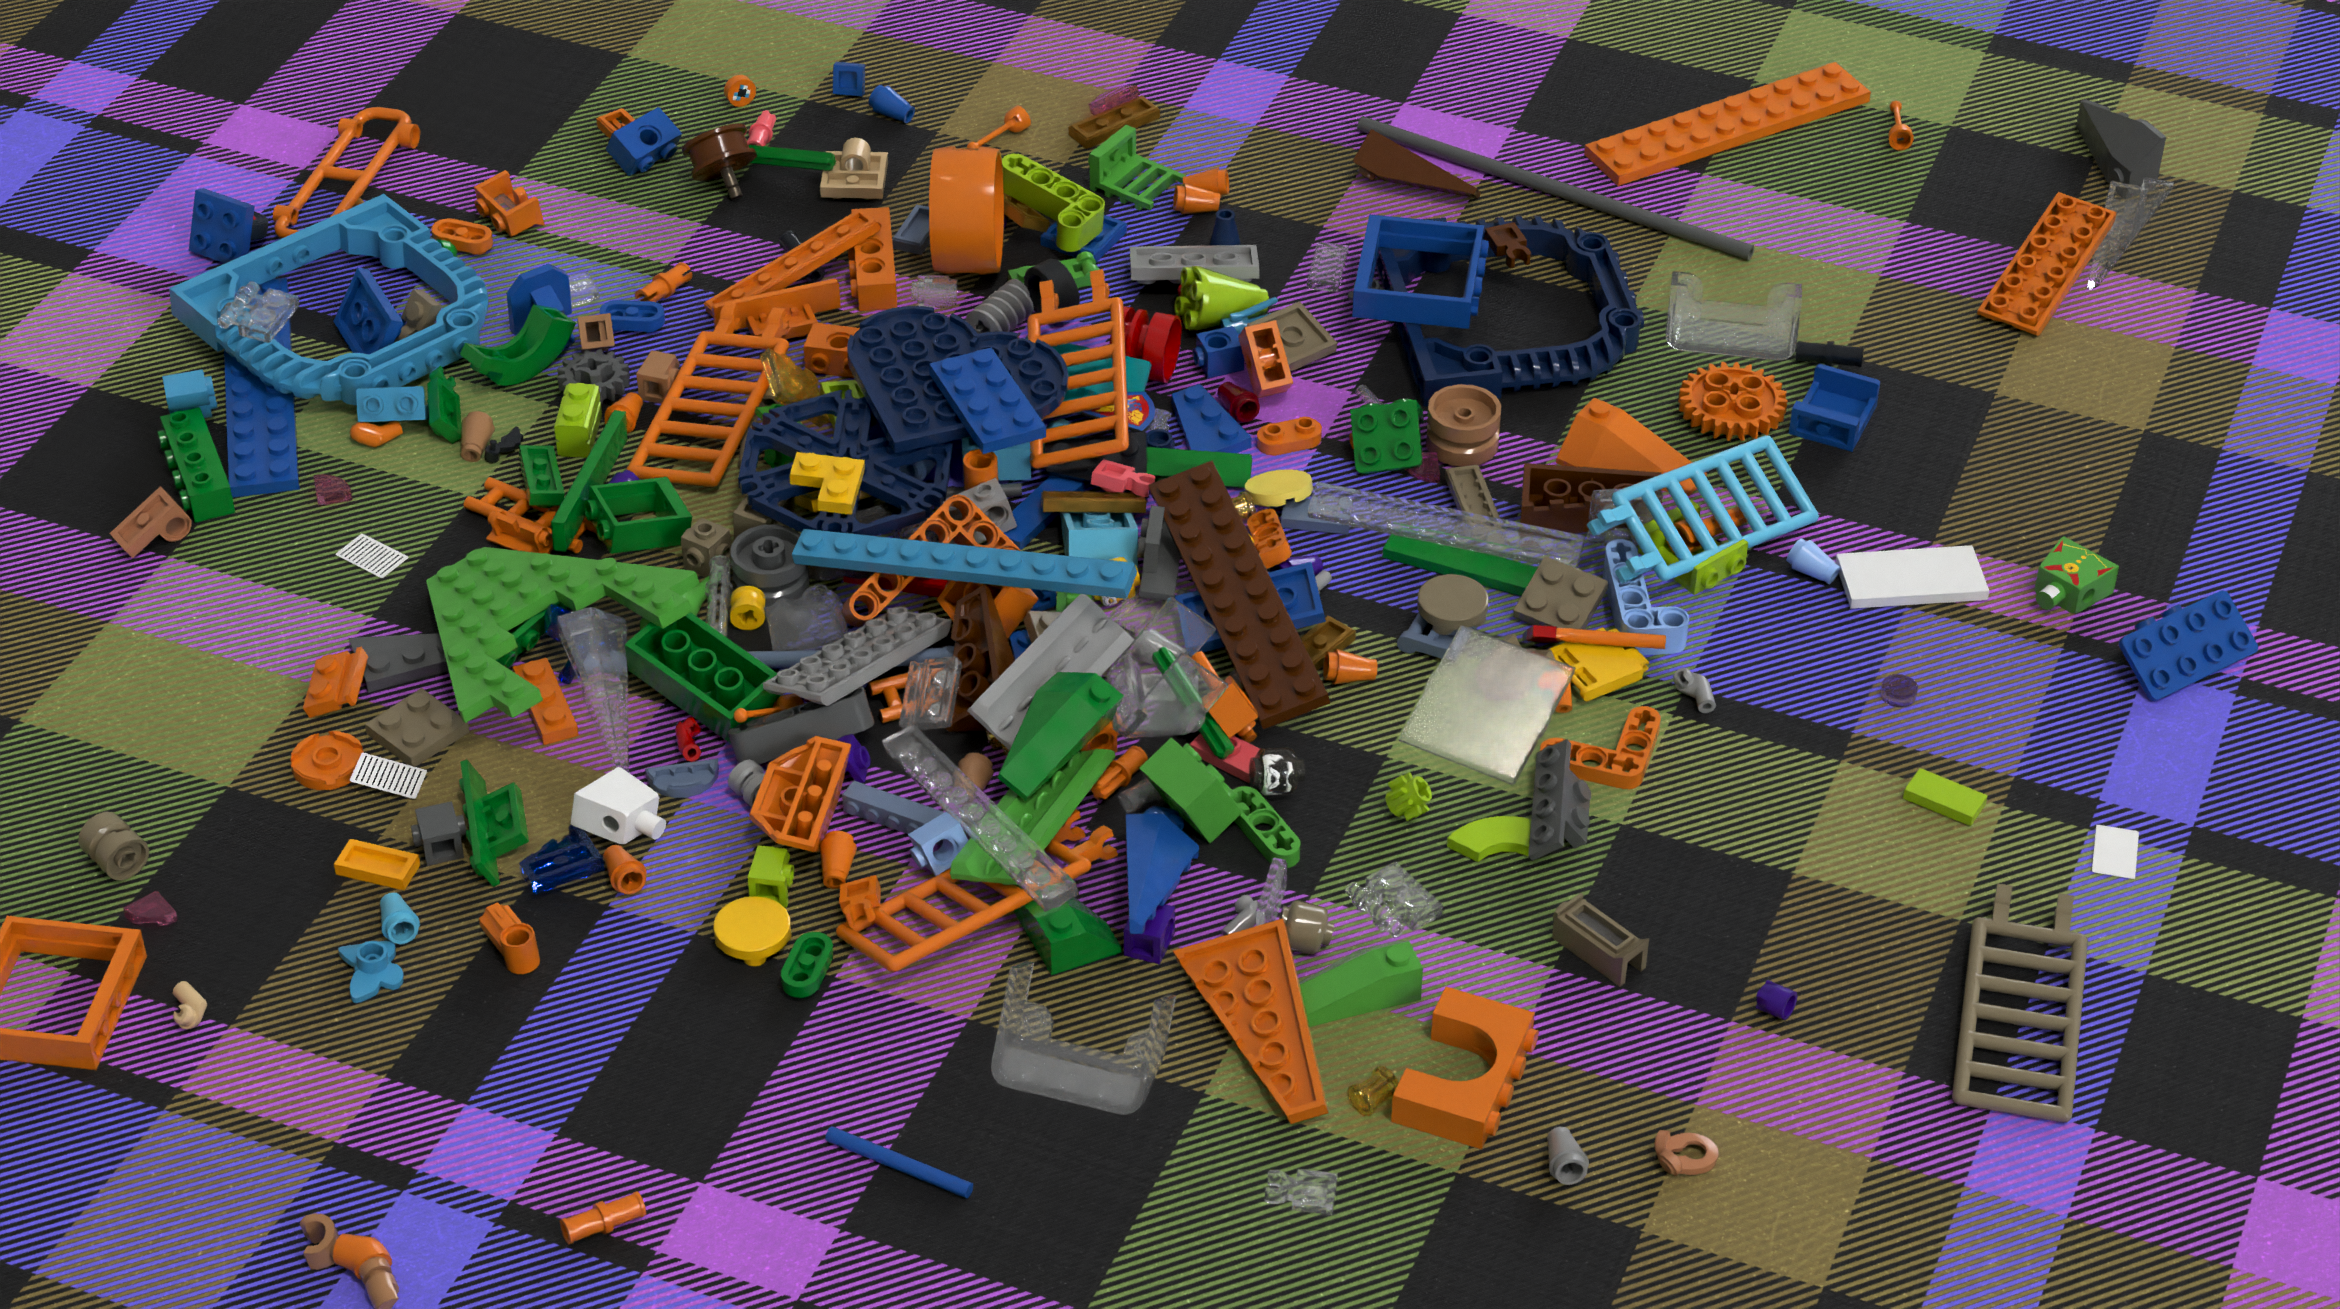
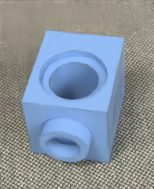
[908,812,968,876]

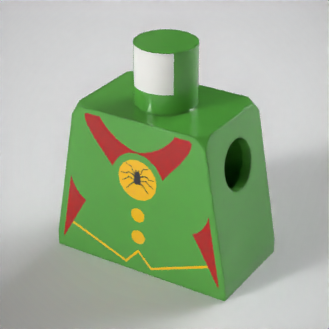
[2034,536,2119,614]

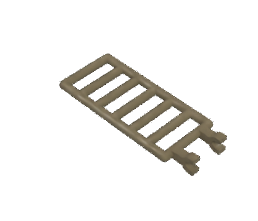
[1952,883,2088,1123]

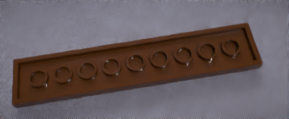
[1149,461,1330,729]

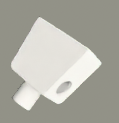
[570,767,666,844]

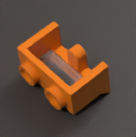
[474,170,545,237]

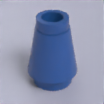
[869,85,915,123]

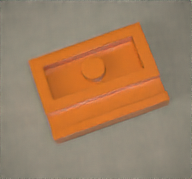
[303,646,368,718]

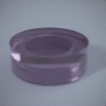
[1880,674,1918,708]

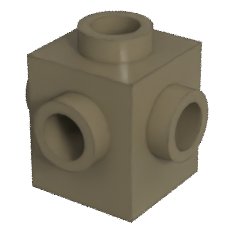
[681,518,731,578]

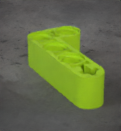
[1002,153,1105,252]

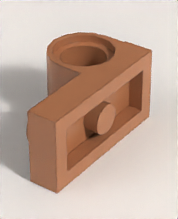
[109,486,192,558]

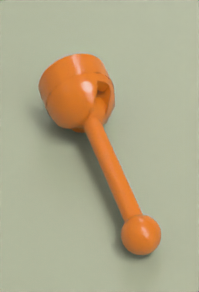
[1888,100,1914,150]
[967,105,1031,149]
[734,694,804,723]

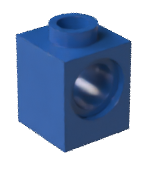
[1192,326,1244,379]

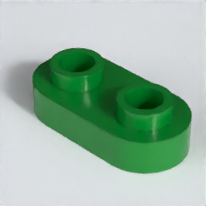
[781,932,833,998]

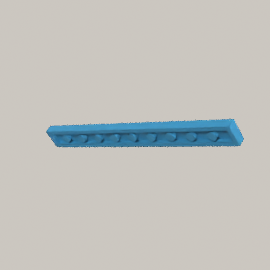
[792,529,1137,599]

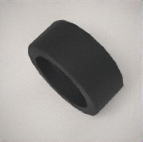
[1024,258,1080,324]

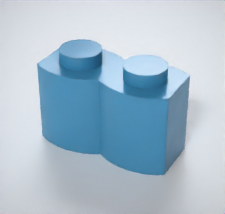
[162,369,218,418]

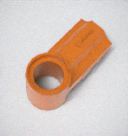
[479,902,540,974]

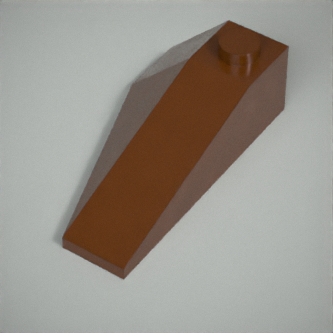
[1353,129,1481,199]
[941,584,1015,732]

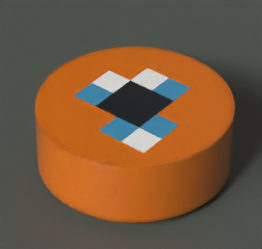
[724,75,756,107]

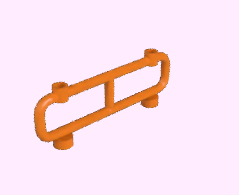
[273,107,420,239]

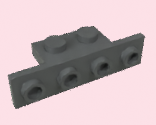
[1137,505,1180,601]
[1528,739,1591,861]

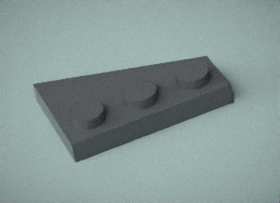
[348,633,449,693]

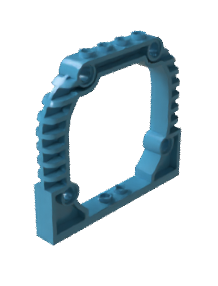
[169,194,489,405]

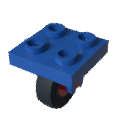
[188,188,268,263]

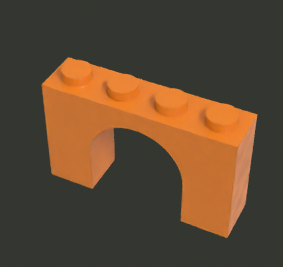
[1391,986,1539,1150]

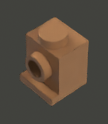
[577,313,615,354]
[636,350,680,404]

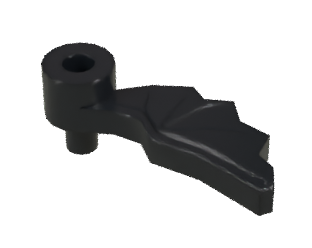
[485,426,523,463]

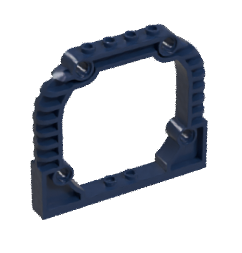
[1376,215,1644,406]

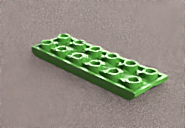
[950,749,1116,885]

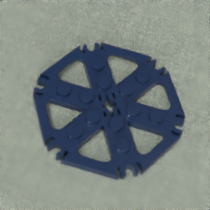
[738,390,953,536]

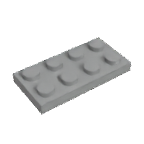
[1130,245,1259,284]

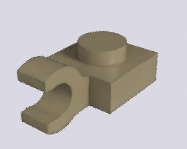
[394,289,442,343]

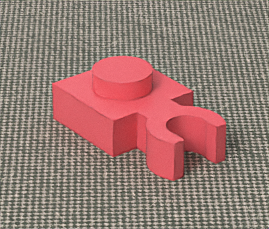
[1091,459,1156,497]

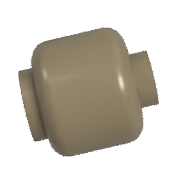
[1279,900,1334,955]

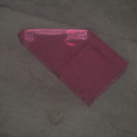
[1088,85,1140,115]

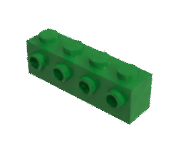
[157,407,235,523]

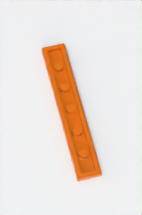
[703,208,881,317]

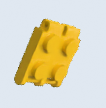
[1549,627,1650,701]

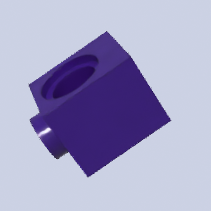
[1124,904,1175,965]

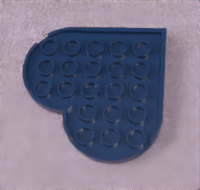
[847,306,1068,453]

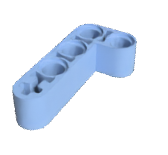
[1603,539,1689,655]

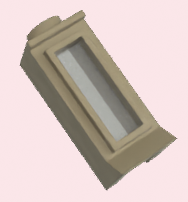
[1552,893,1649,987]

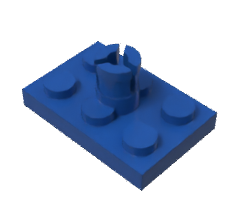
[333,267,406,354]

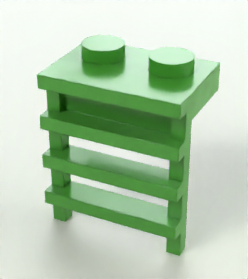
[1088,125,1186,211]

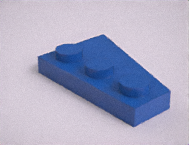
[1171,384,1252,453]

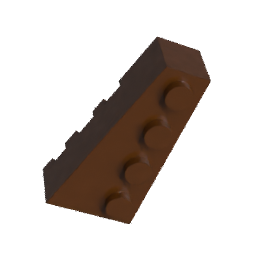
[1519,463,1661,538]

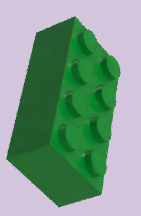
[624,612,782,744]

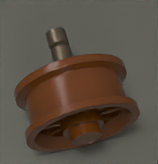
[682,123,757,200]

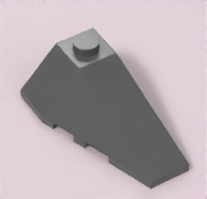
[2076,99,2166,198]

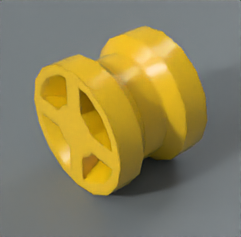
[730,586,766,630]

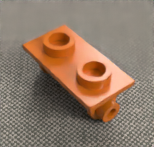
[486,510,553,554]

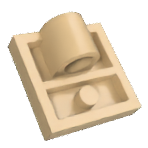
[820,138,888,200]

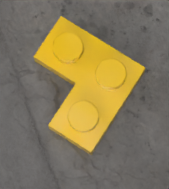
[790,452,865,515]

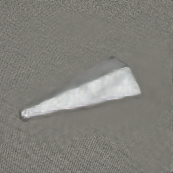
[557,607,629,773]

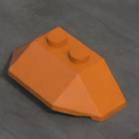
[749,736,851,852]

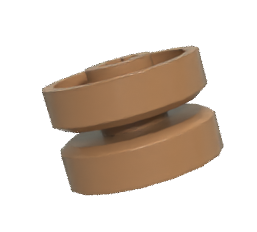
[1426,384,1501,467]

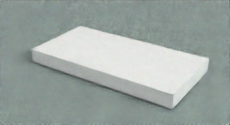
[1835,545,1989,609]

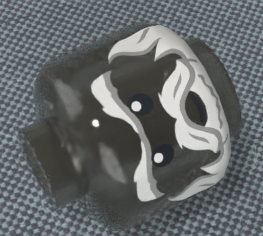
[1249,747,1305,796]

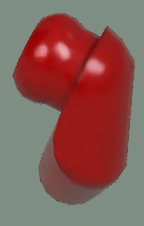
[675,717,701,762]

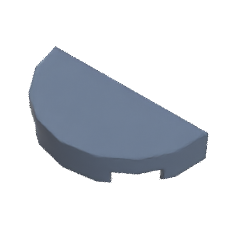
[645,758,719,798]

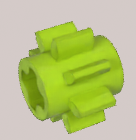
[1385,772,1432,821]

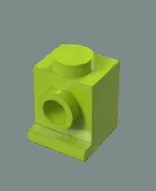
[747,845,794,908]

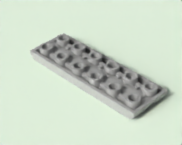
[967,594,1135,750]
[763,607,952,706]

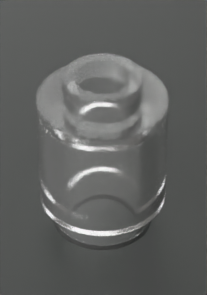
[911,275,958,308]

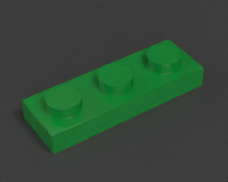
[519,445,565,508]

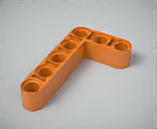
[842,494,1021,627]

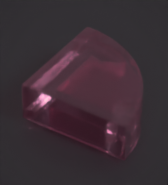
[1406,452,1440,483]
[314,474,353,505]
[123,890,178,926]

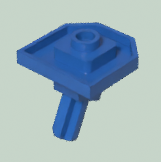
[506,263,575,349]

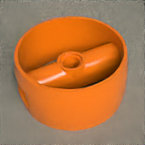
[929,146,1004,275]

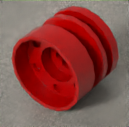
[1109,306,1182,383]

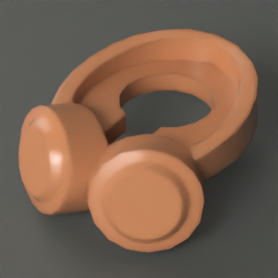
[1654,1130,1719,1176]

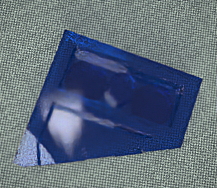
[519,825,605,894]

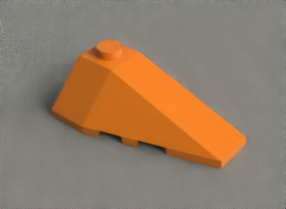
[1556,398,1707,496]

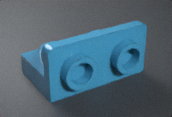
[356,386,429,422]

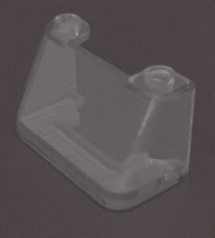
[1666,271,1802,360]

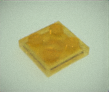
[760,348,829,428]

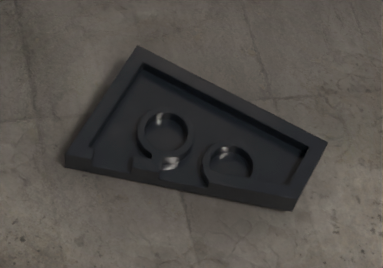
[1045,432,1150,499]

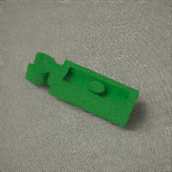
[427,366,461,444]

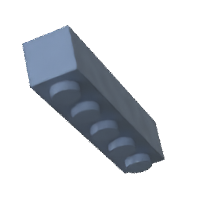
[842,780,956,846]

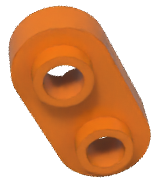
[431,218,493,255]
[1257,416,1322,456]

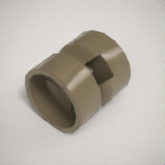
[78,812,149,880]

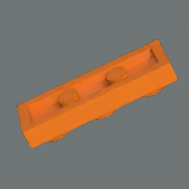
[512,658,579,745]

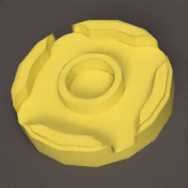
[1244,469,1313,507]

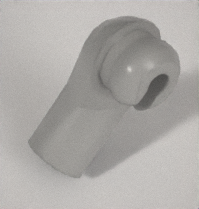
[1673,668,1716,713]
[1221,895,1261,936]

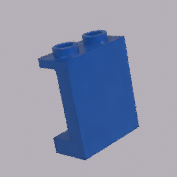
[1789,364,1880,452]

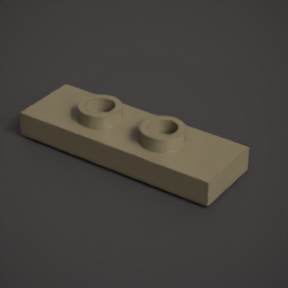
[1445,465,1505,543]

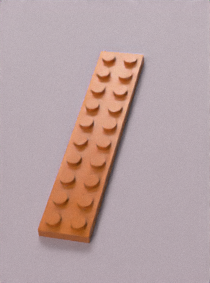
[1584,62,1871,186]

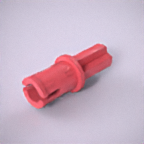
[747,110,776,146]

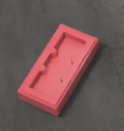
[1190,734,1270,783]

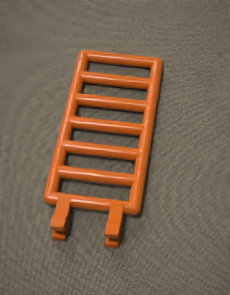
[1027,269,1129,469]
[626,303,790,487]
[836,809,1118,973]

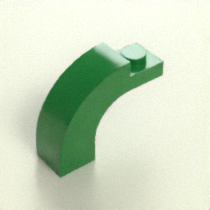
[460,304,576,386]

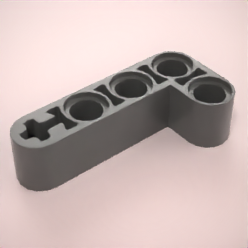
[728,686,875,764]

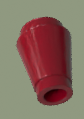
[1217,382,1260,422]

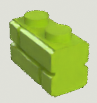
[554,383,602,458]

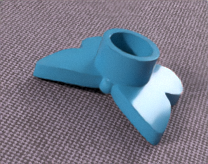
[338,941,404,1003]

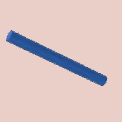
[825,1126,973,1198]

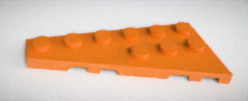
[1173,918,1329,1124]

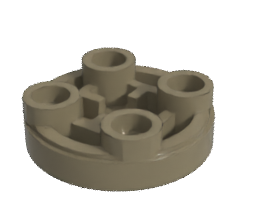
[1417,574,1489,635]

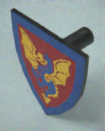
[1081,391,1155,435]

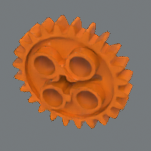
[1678,362,1788,441]

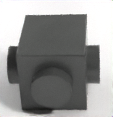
[410,801,467,866]

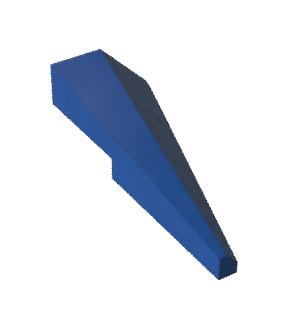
[1126,814,1199,934]

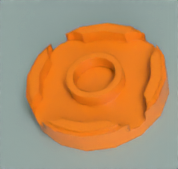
[291,731,364,790]

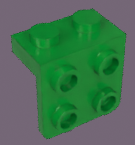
[1350,399,1424,474]

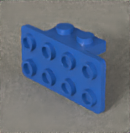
[2119,590,2258,701]

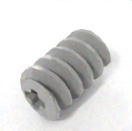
[966,279,1034,334]

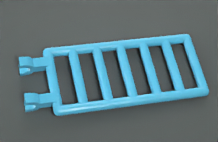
[1587,435,1819,583]

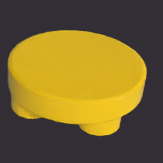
[714,896,791,966]

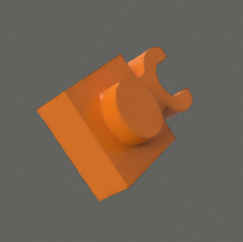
[839,875,881,927]

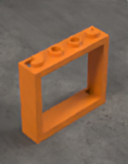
[0,916,147,1070]

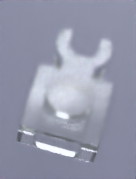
[1265,1169,1338,1215]

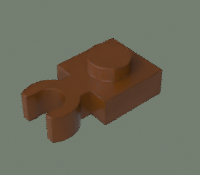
[1484,222,1531,268]

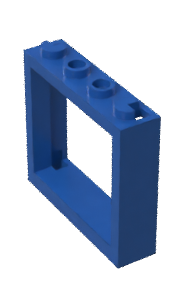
[1352,214,1489,329]

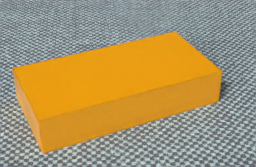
[334,839,420,891]

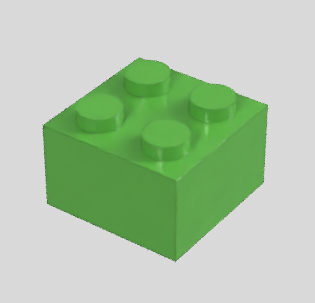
[1139,737,1242,844]

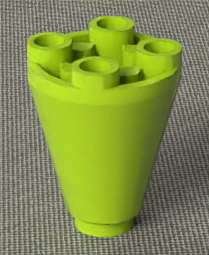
[1174,266,1269,331]

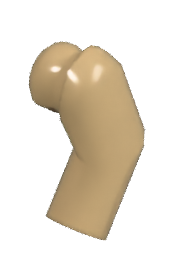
[173,981,207,1029]

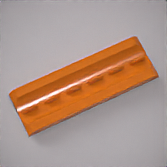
[1977,192,2117,336]

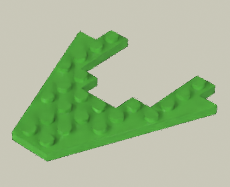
[426,547,700,723]

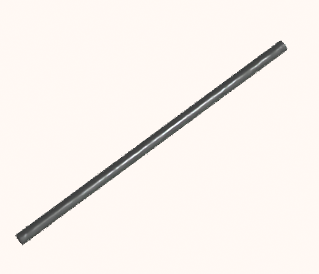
[1357,116,1754,260]

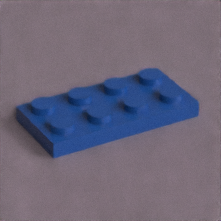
[929,347,1046,454]
[1175,562,1326,656]

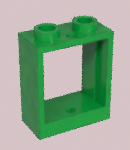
[584,477,693,554]

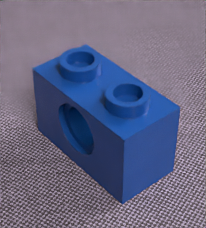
[606,107,682,176]

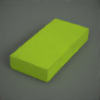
[1903,768,1988,826]

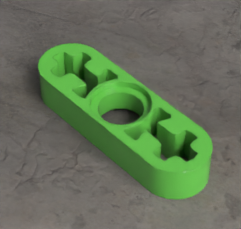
[1233,786,1301,868]

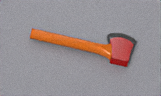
[1523,625,1666,649]

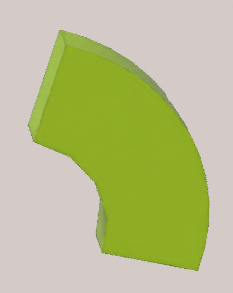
[1447,816,1531,862]

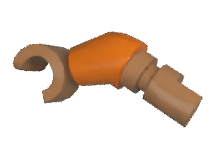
[300,1213,399,1309]

